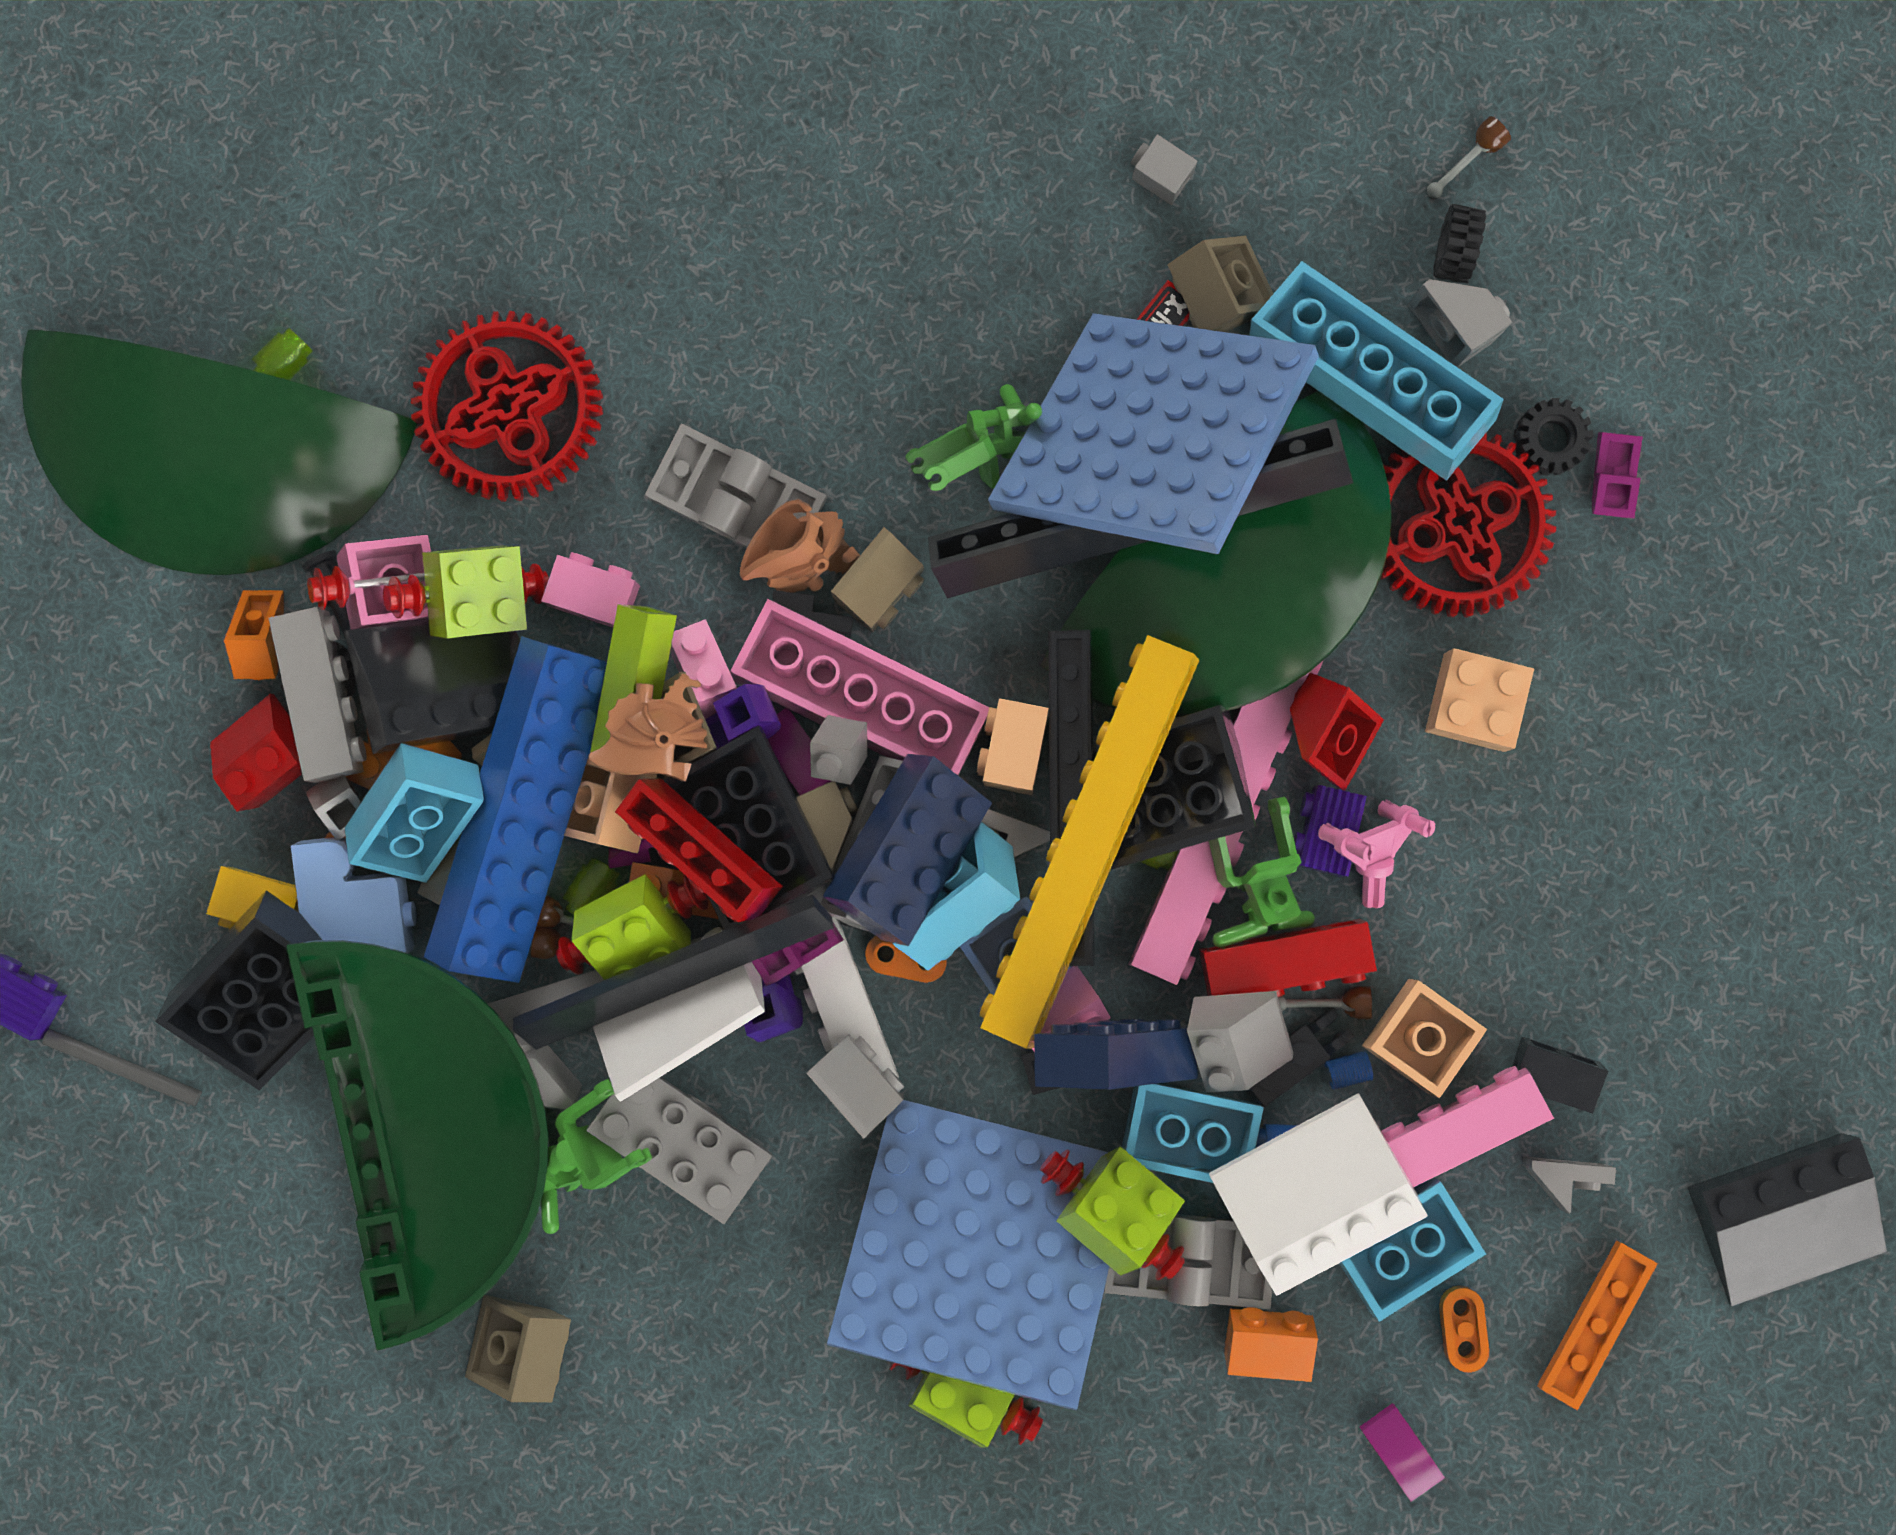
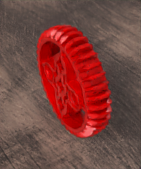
[411,311,604,502]
[1380,432,1557,618]

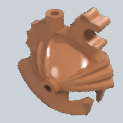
[740,499,860,593]
[588,674,707,782]

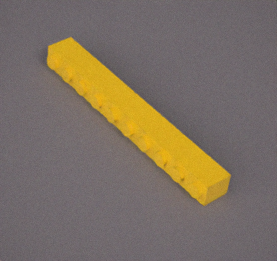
[980,635,1199,1049]

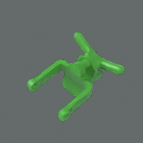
[905,384,1042,491]
[1209,796,1315,948]
[541,1079,653,1234]

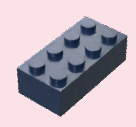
[823,754,992,946]
[1034,1019,1198,1090]

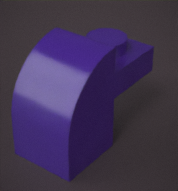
[705,684,781,750]
[744,974,803,1042]

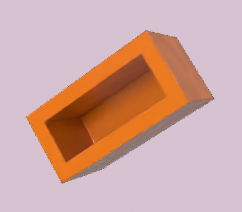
[1225,1307,1318,1382]

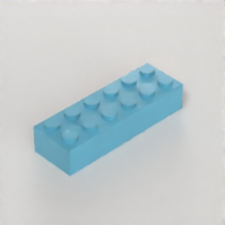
[1250,261,1504,480]

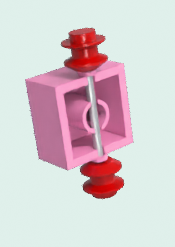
[307,535,431,630]

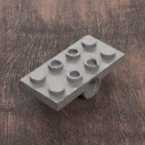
[644,423,827,548]
[586,1077,772,1224]
[1104,1214,1272,1310]

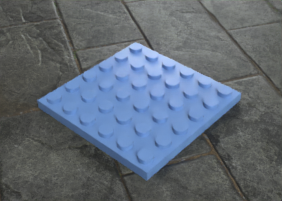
[988,313,1319,554]
[827,1100,1109,1411]

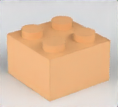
[1425,648,1534,752]
[977,698,1049,795]
[564,759,657,853]
[1362,979,1487,1098]

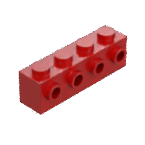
[615,779,783,922]
[1199,918,1377,997]

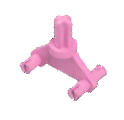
[1318,800,1435,908]

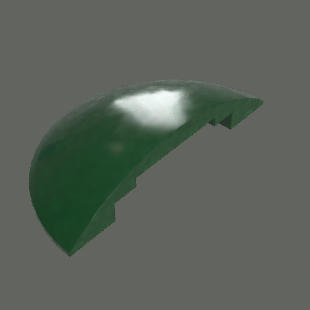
[21,330,418,575]
[1040,391,1392,717]
[286,940,548,1351]

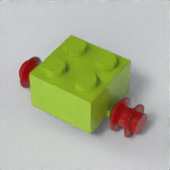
[383,545,549,638]
[556,874,709,980]
[1040,1146,1185,1281]
[889,1362,1043,1447]

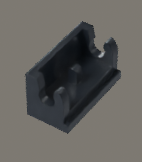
[1512,1037,1608,1114]

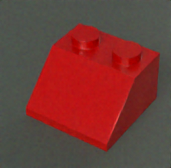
[1290,672,1384,791]
[210,694,302,812]

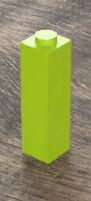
[590,604,677,752]

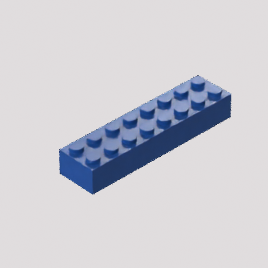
[424,636,607,983]

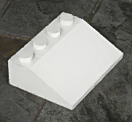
[593,927,765,1102]
[1209,1093,1428,1296]

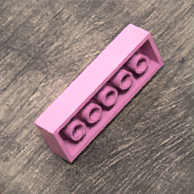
[730,599,989,776]

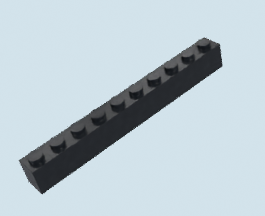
[928,419,1353,599]

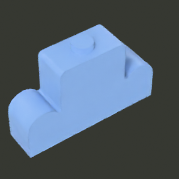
[291,837,417,954]

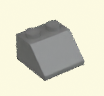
[1407,279,1512,367]
[1187,991,1294,1093]
[807,1034,905,1139]

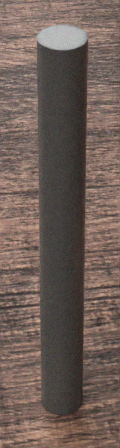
[42,1029,202,1106]

